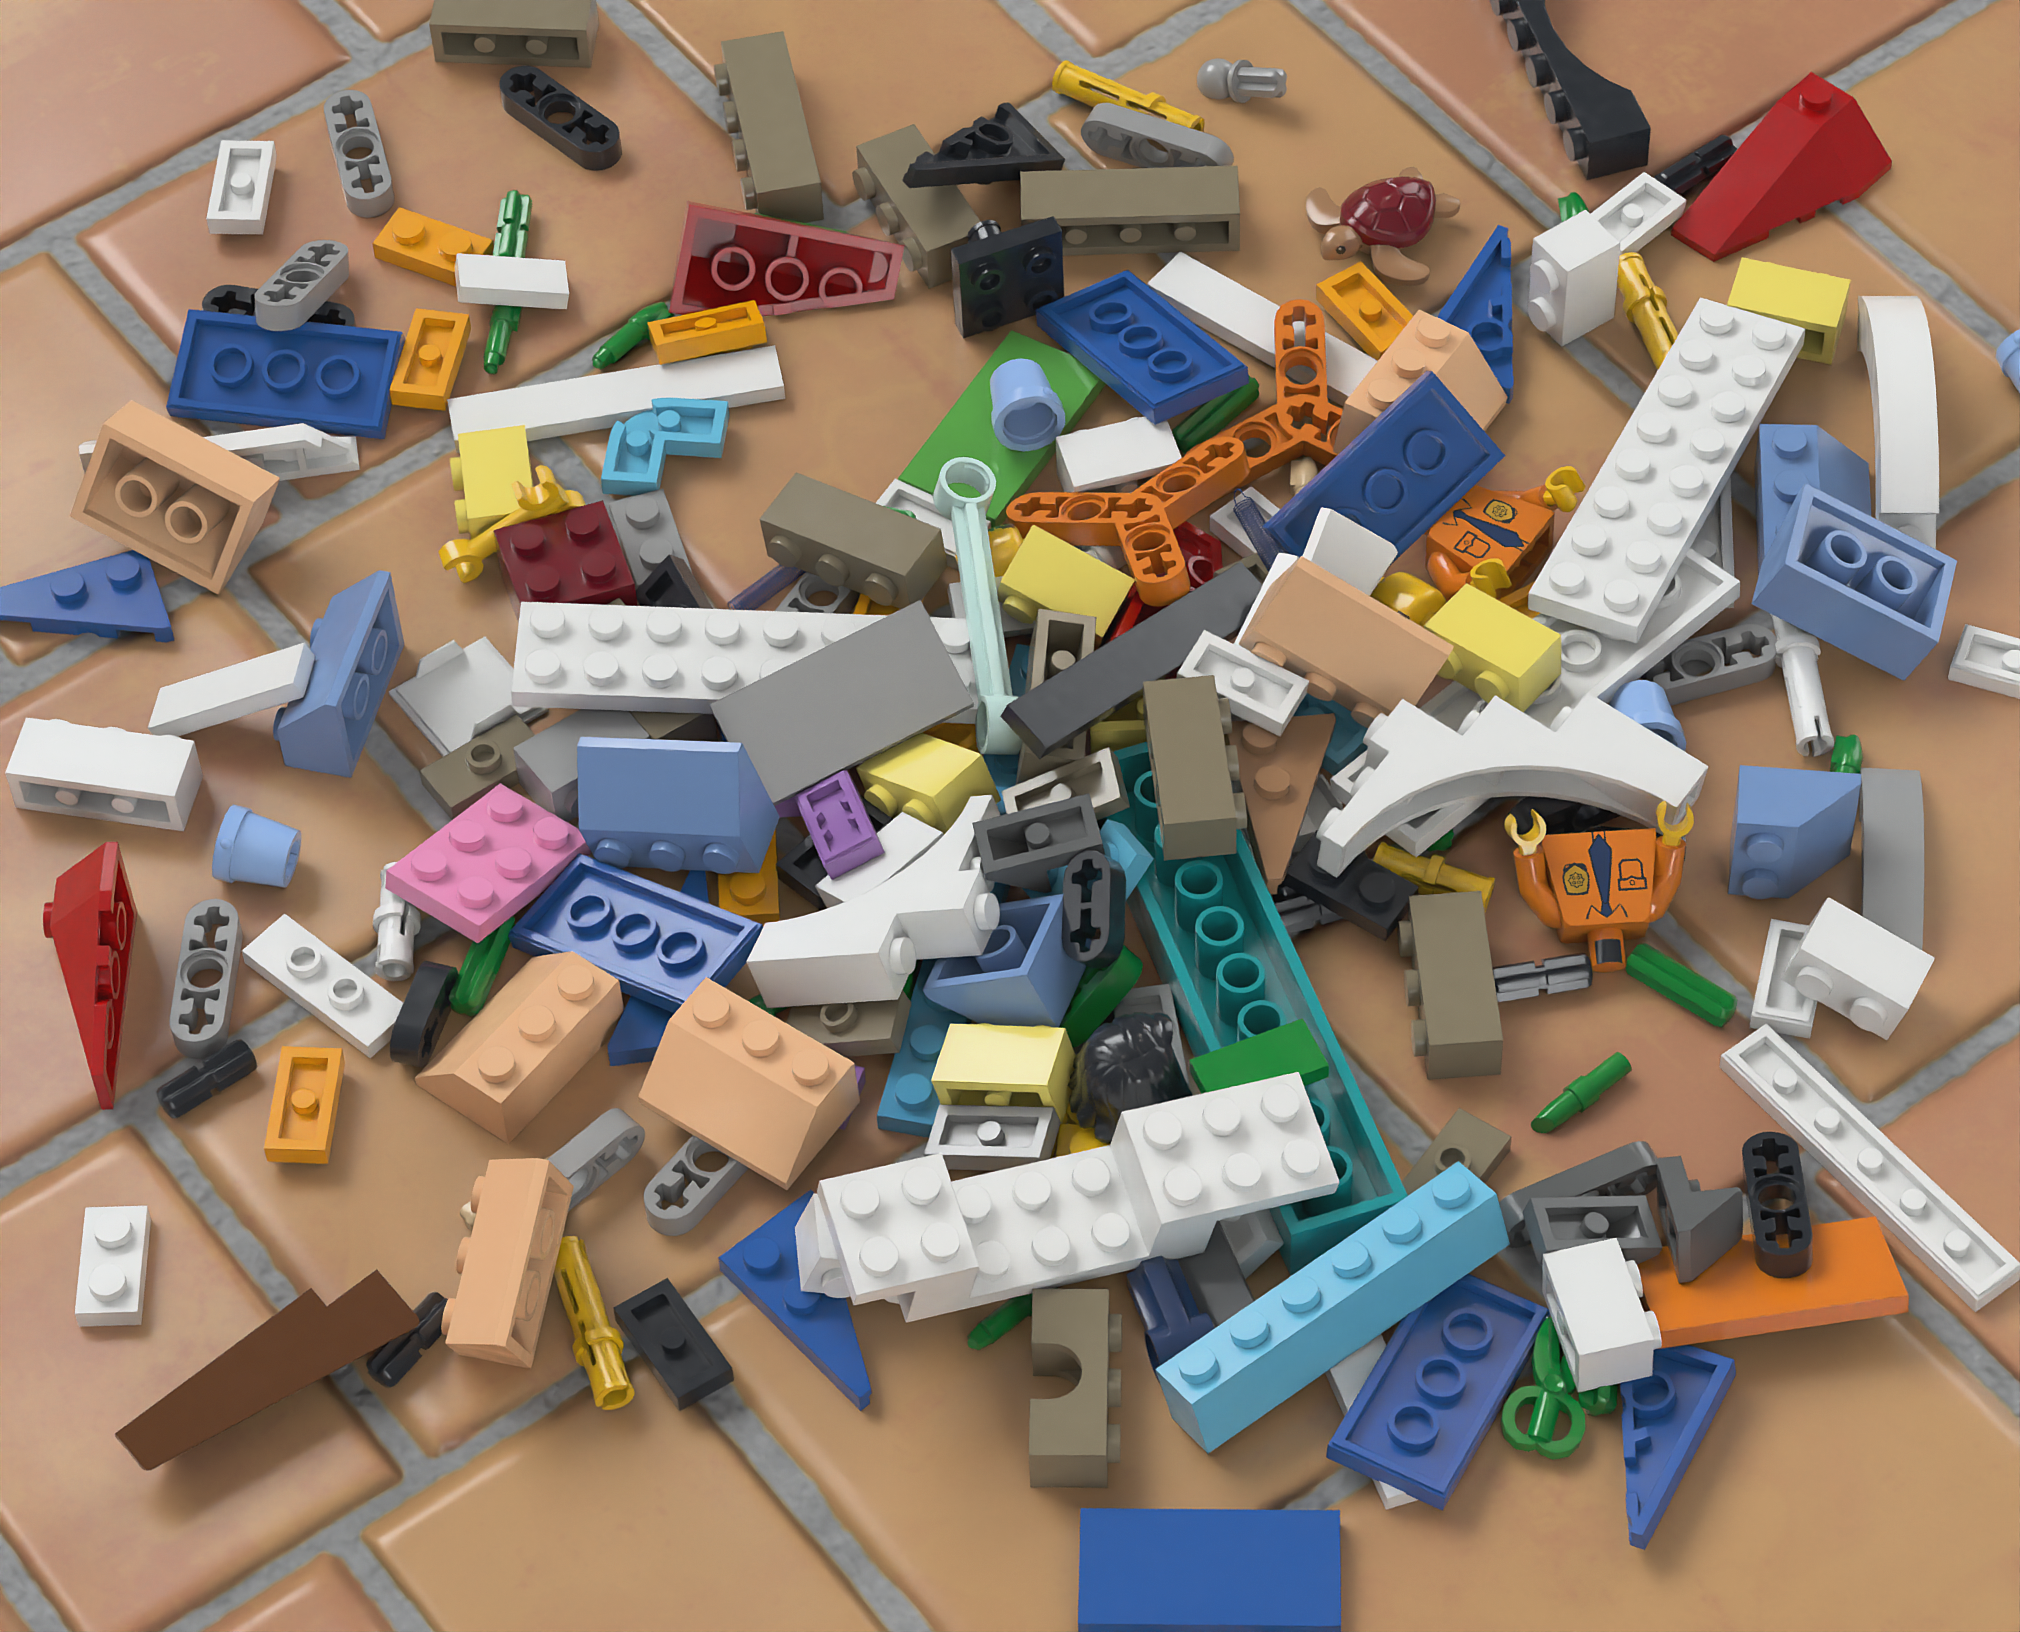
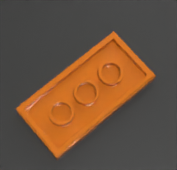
[1637,1216,1909,1349]

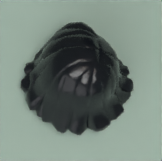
[1067,1012,1193,1144]

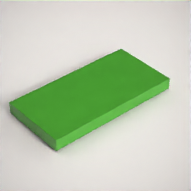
[898,330,1106,528]

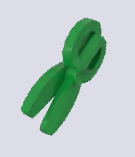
[1500,1317,1586,1460]

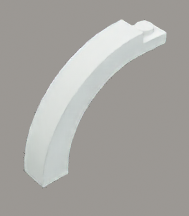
[1857,296,1939,549]

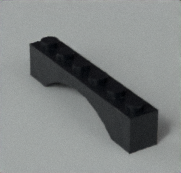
[1490,0,1651,180]

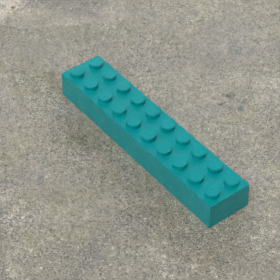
[1097,742,1408,1275]

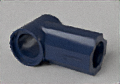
[1126,1256,1215,1385]

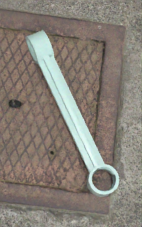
[933,457,1022,755]

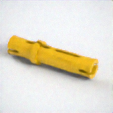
[1052,60,1205,132]
[1617,252,1678,369]
[554,1236,635,1410]

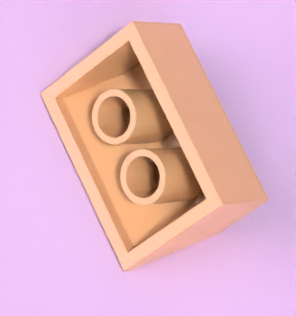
[1333,310,1508,454]
[70,400,280,594]
[1238,556,1454,728]
[415,951,624,1144]
[638,977,860,1190]
[441,1158,574,1369]

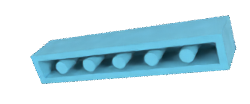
[1155,1161,1510,1454]

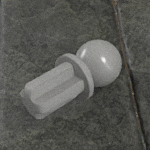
[1197,58,1287,103]

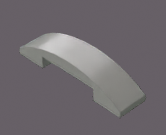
[1859,767,1924,950]

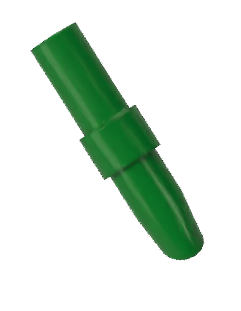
[1531,1052,1632,1133]

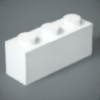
[5,718,203,831]

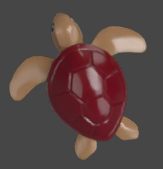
[1306,167,1460,286]

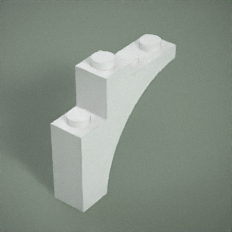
[747,795,1001,1008]

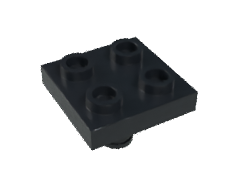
[951,216,1064,339]

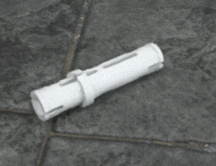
[1771,614,1834,757]

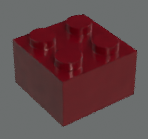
[493,500,638,623]

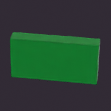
[1189,1018,1329,1094]

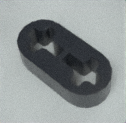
[1062,850,1126,969]
[390,961,458,1068]

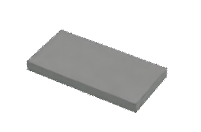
[709,600,974,806]

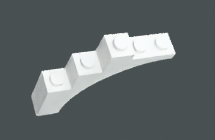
[1316,692,1708,878]

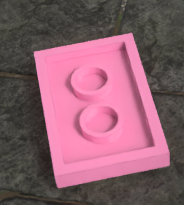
[385,783,591,943]

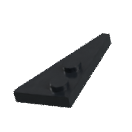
[902,102,1065,188]

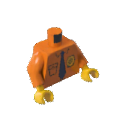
[1424,466,1586,602]
[1504,801,1694,972]

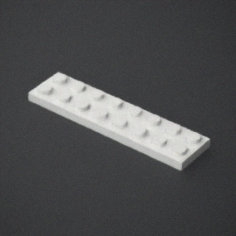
[1528,297,1805,643]
[1330,548,1740,857]
[511,602,978,724]

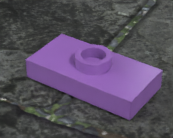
[794,769,885,880]

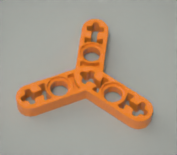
[1185,299,1343,499]
[1006,437,1250,606]

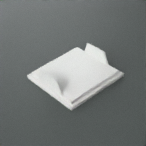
[389,637,548,757]

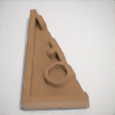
[1224,713,1336,895]

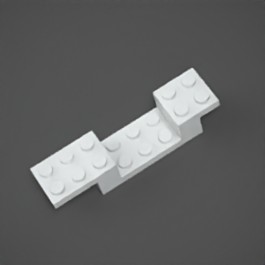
[817,1072,1339,1323]

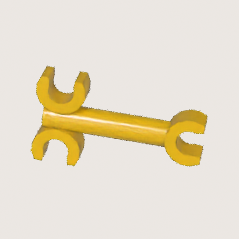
[438,465,586,583]

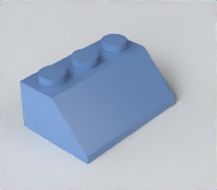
[1754,424,1871,576]
[1751,483,1957,681]
[273,570,404,778]
[577,737,780,874]

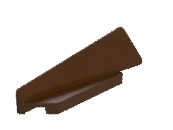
[115,1269,419,1471]

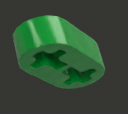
[1059,945,1143,1048]

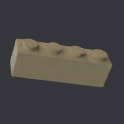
[714,31,824,223]
[1020,166,1240,256]

